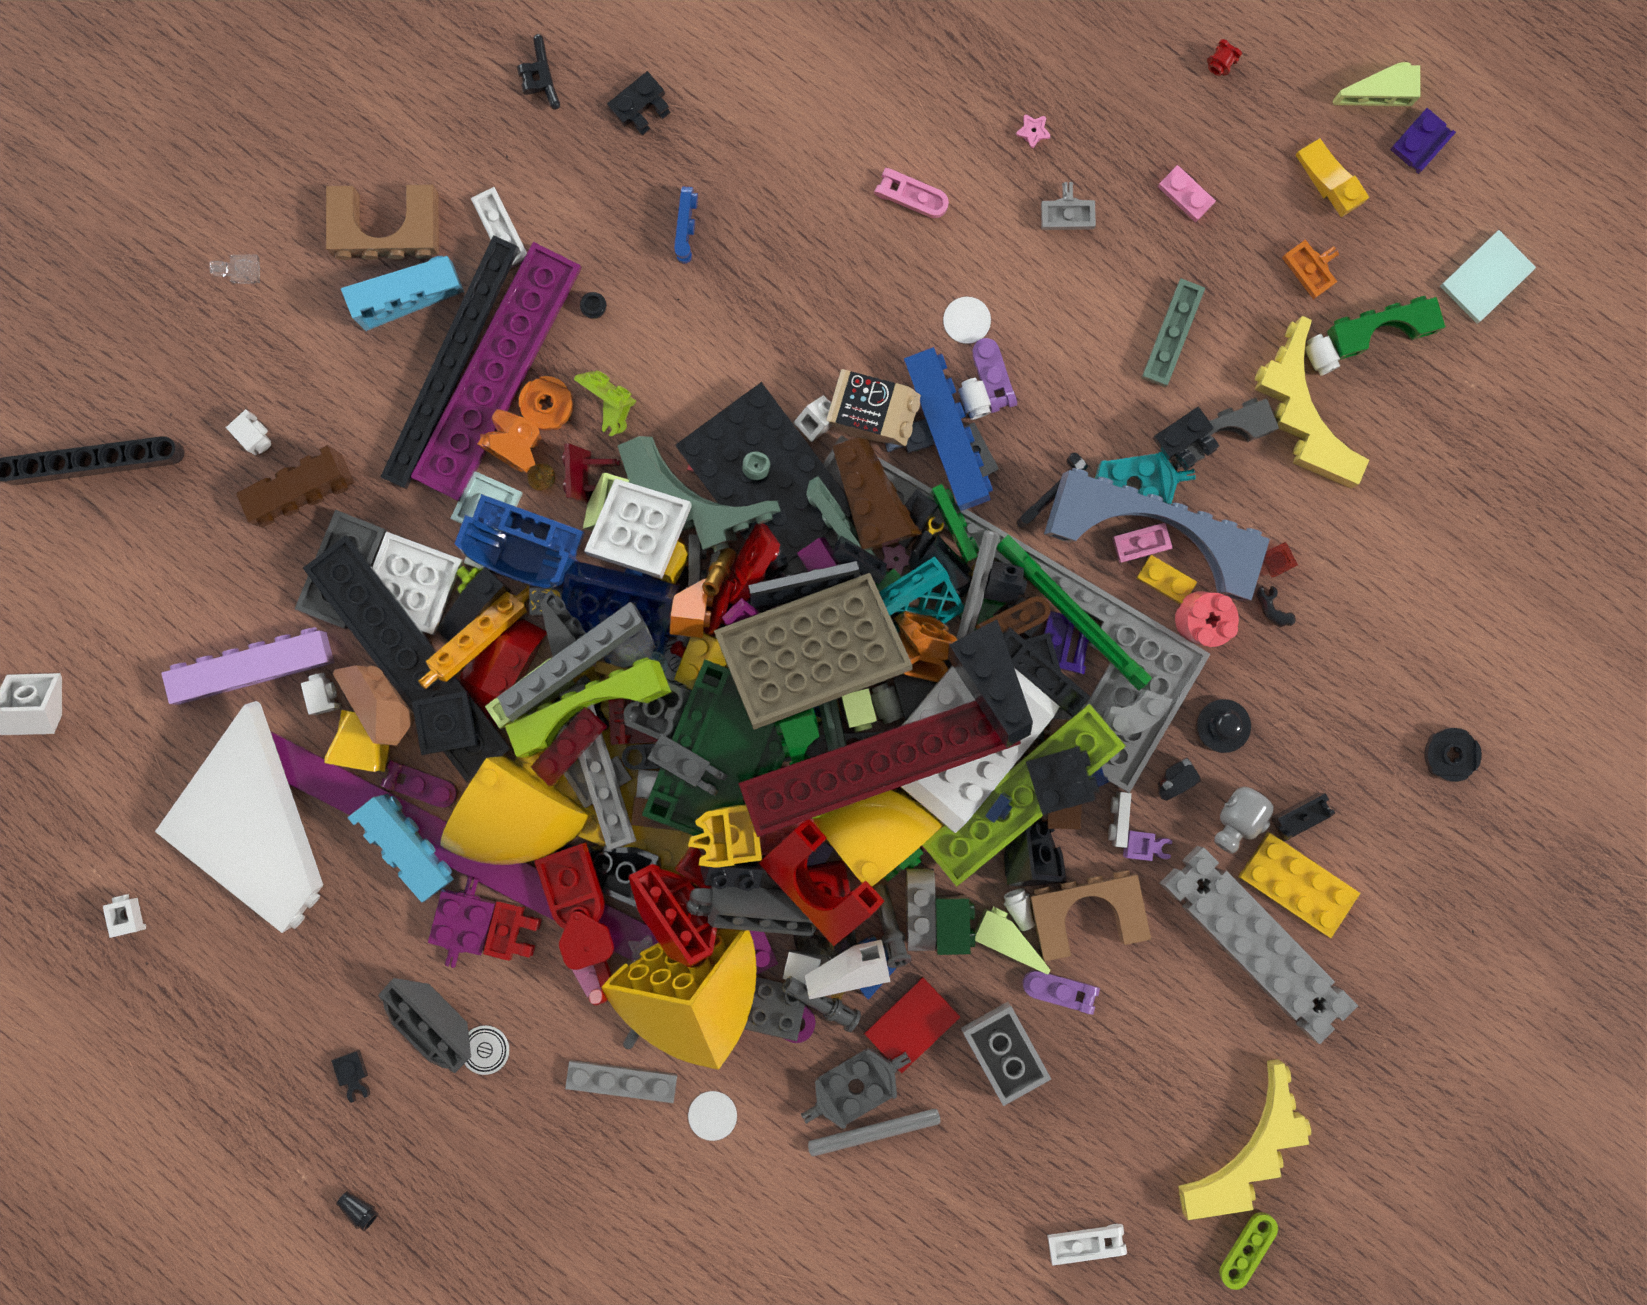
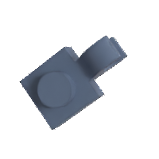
[885,419,934,454]

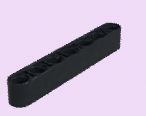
[0,436,185,485]

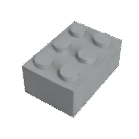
[961,1002,1051,1106]

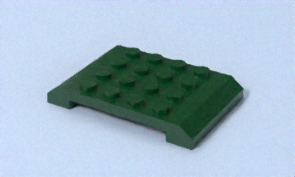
[642,659,785,836]

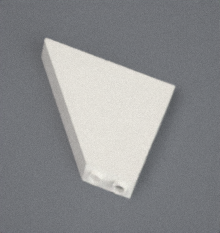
[155,701,323,933]

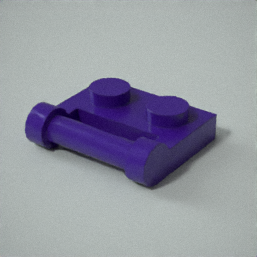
[1044,611,1089,675]

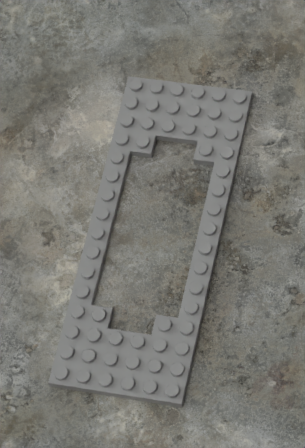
[765,435,1210,793]

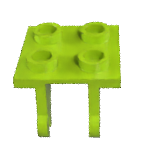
[574,370,636,436]

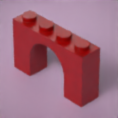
[759,819,884,946]

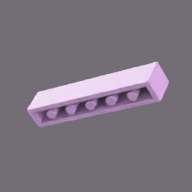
[161,627,334,705]

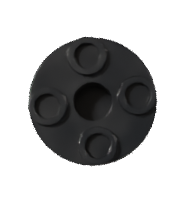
[1196,699,1251,753]

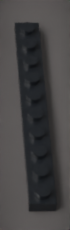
[380,235,519,489]

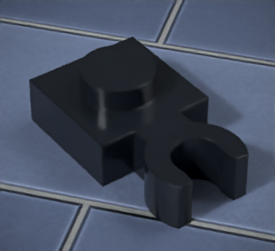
[331,1050,370,1103]

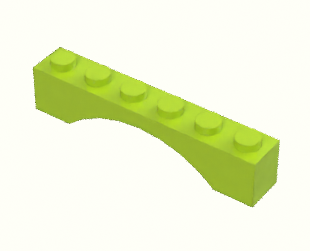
[505,658,671,758]

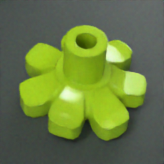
[456,566,483,594]

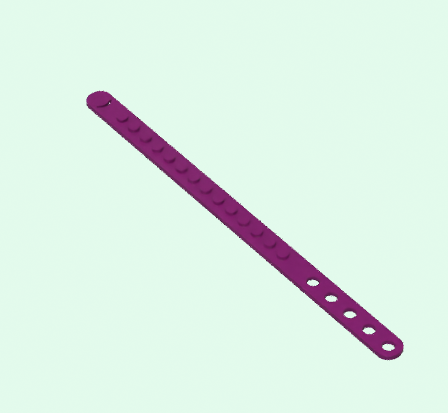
[270,731,816,1043]

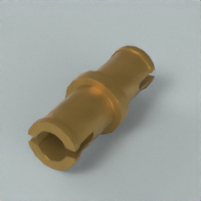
[702,548,737,596]

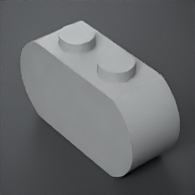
[905,868,936,951]

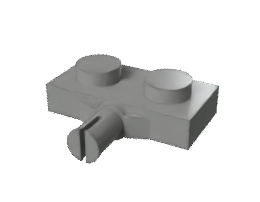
[1041,182,1096,230]

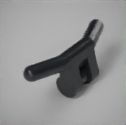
[517,34,560,110]

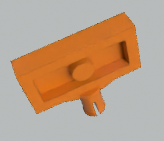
[1282,239,1339,300]

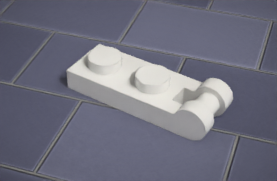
[1047,1224,1127,1266]

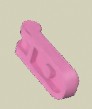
[874,168,949,218]

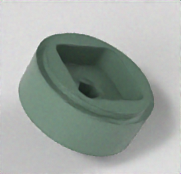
[742,452,770,480]

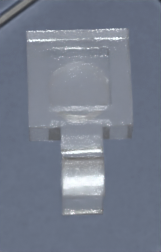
[209,254,260,284]

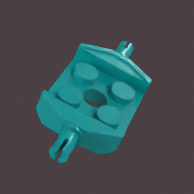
[1095,452,1196,505]

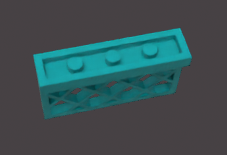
[879,556,964,633]

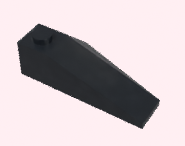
[1004,817,1067,887]
[554,845,661,907]

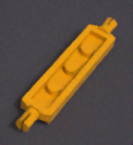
[418,586,529,689]

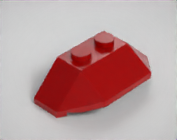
[460,620,547,727]
[629,864,717,967]

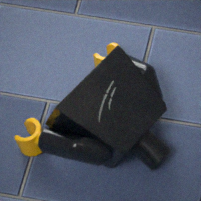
[908,516,976,601]

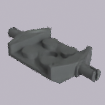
[801,1047,911,1129]

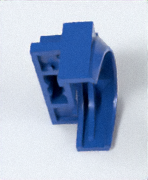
[454,494,585,589]

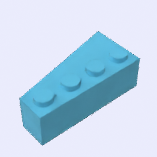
[341,256,464,331]
[348,794,454,902]

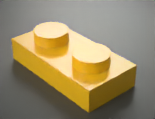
[1136,555,1197,605]

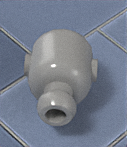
[1214,786,1274,854]

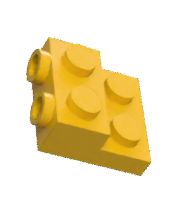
[674,632,728,688]

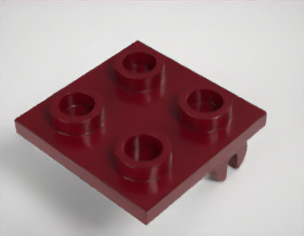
[562,443,620,504]

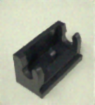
[1271,793,1335,842]

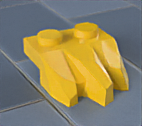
[688,805,762,868]

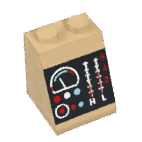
[826,369,921,446]

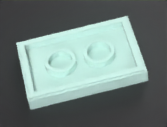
[1440,230,1536,324]

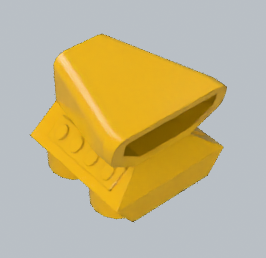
[324,710,389,772]

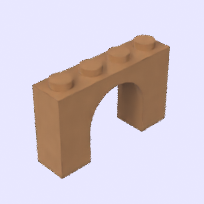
[326,184,439,260]
[1029,870,1151,962]

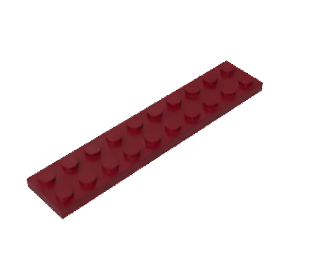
[738,700,1021,837]

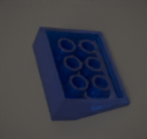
[562,561,679,667]

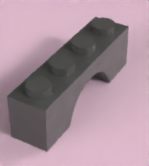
[1169,398,1279,471]

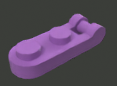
[972,338,1017,413]
[1022,970,1100,1015]

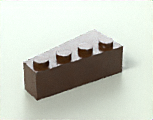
[832,437,922,550]
[236,445,354,527]

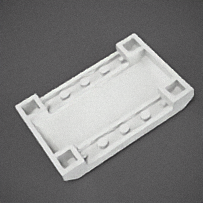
[901,665,1060,833]

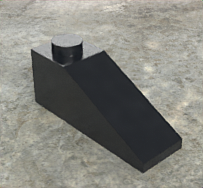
[437,567,512,642]

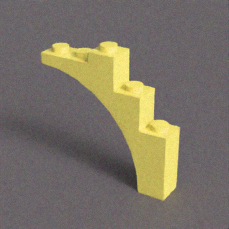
[1254,316,1369,488]
[1178,1059,1311,1220]

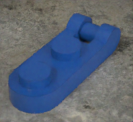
[674,186,698,264]

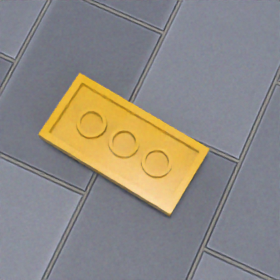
[1238,832,1360,938]

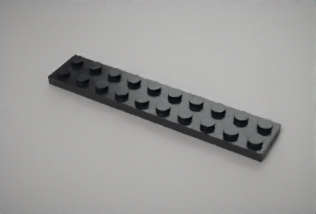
[303,535,512,782]

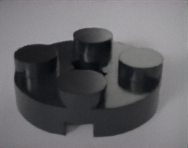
[1424,728,1482,782]

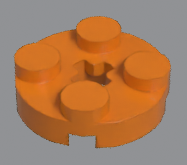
[519,376,573,431]

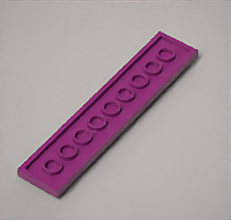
[411,242,582,501]

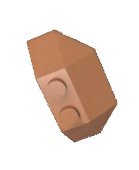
[333,665,415,745]

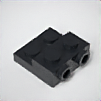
[1026,745,1100,815]
[699,848,763,891]

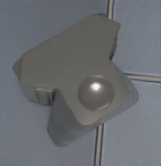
[623,679,692,739]

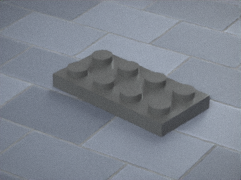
[295,510,387,629]

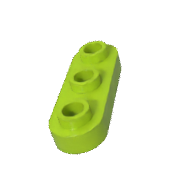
[1219,1212,1278,1290]

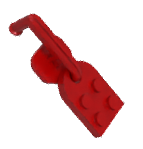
[670,523,780,658]
[534,843,614,1005]

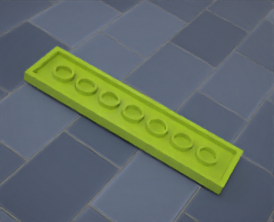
[923,704,1126,887]

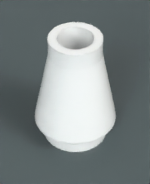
[1004,888,1035,931]

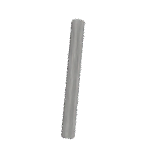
[957,530,1000,640]
[808,1109,941,1157]

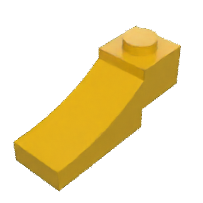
[1296,138,1369,217]

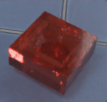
[1263,542,1298,578]

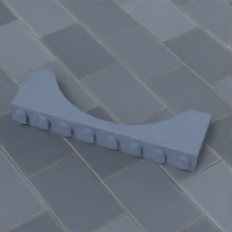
[1044,468,1270,602]

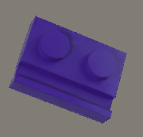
[1390,108,1456,174]

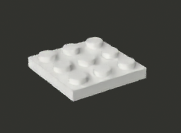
[584,478,692,579]
[373,532,464,635]

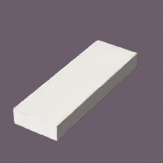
[471,187,527,269]

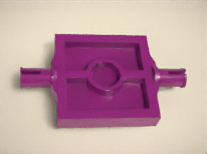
[428,876,495,968]

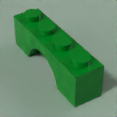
[1327,296,1446,360]
[774,708,820,765]

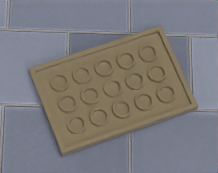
[714,573,912,730]

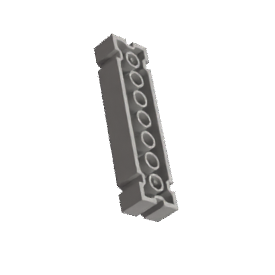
[1159,846,1358,1044]

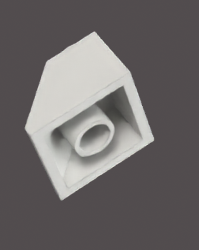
[0,673,62,735]

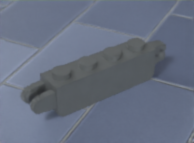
[686,886,817,936]

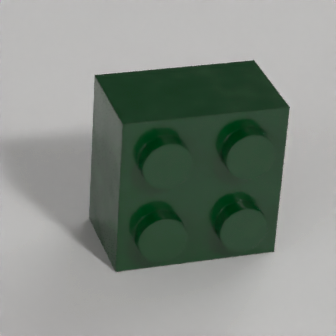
[935,894,975,955]

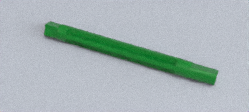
[996,534,1152,691]

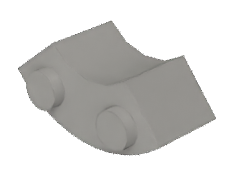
[1103,690,1173,736]

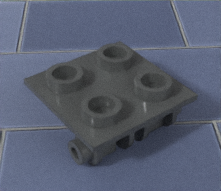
[744,977,805,1041]

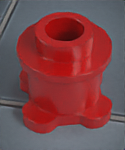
[1207,39,1242,76]

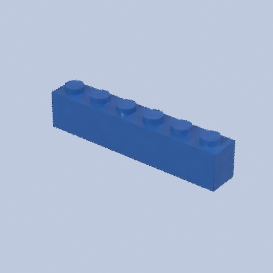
[904,347,993,511]

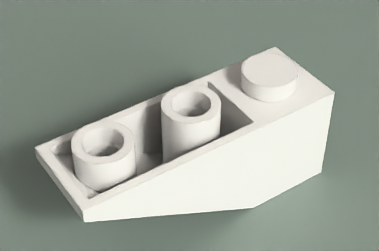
[805,940,890,999]

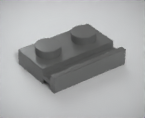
[689,535,707,587]

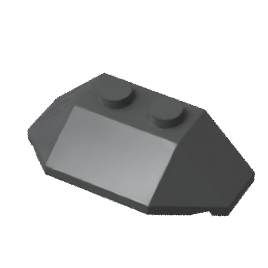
[378,978,471,1073]

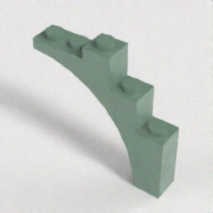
[618,436,780,553]

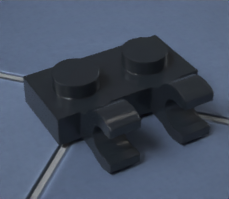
[607,71,671,136]
[1153,406,1220,471]

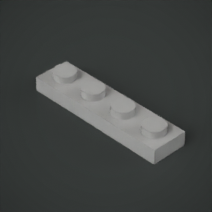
[565,1060,678,1103]

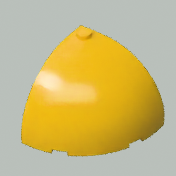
[441,756,595,865]
[811,787,944,886]
[602,928,756,1070]

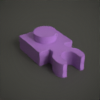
[1123,830,1172,861]

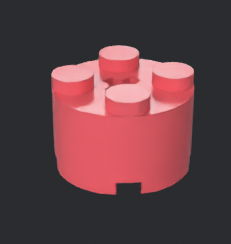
[1175,591,1239,647]

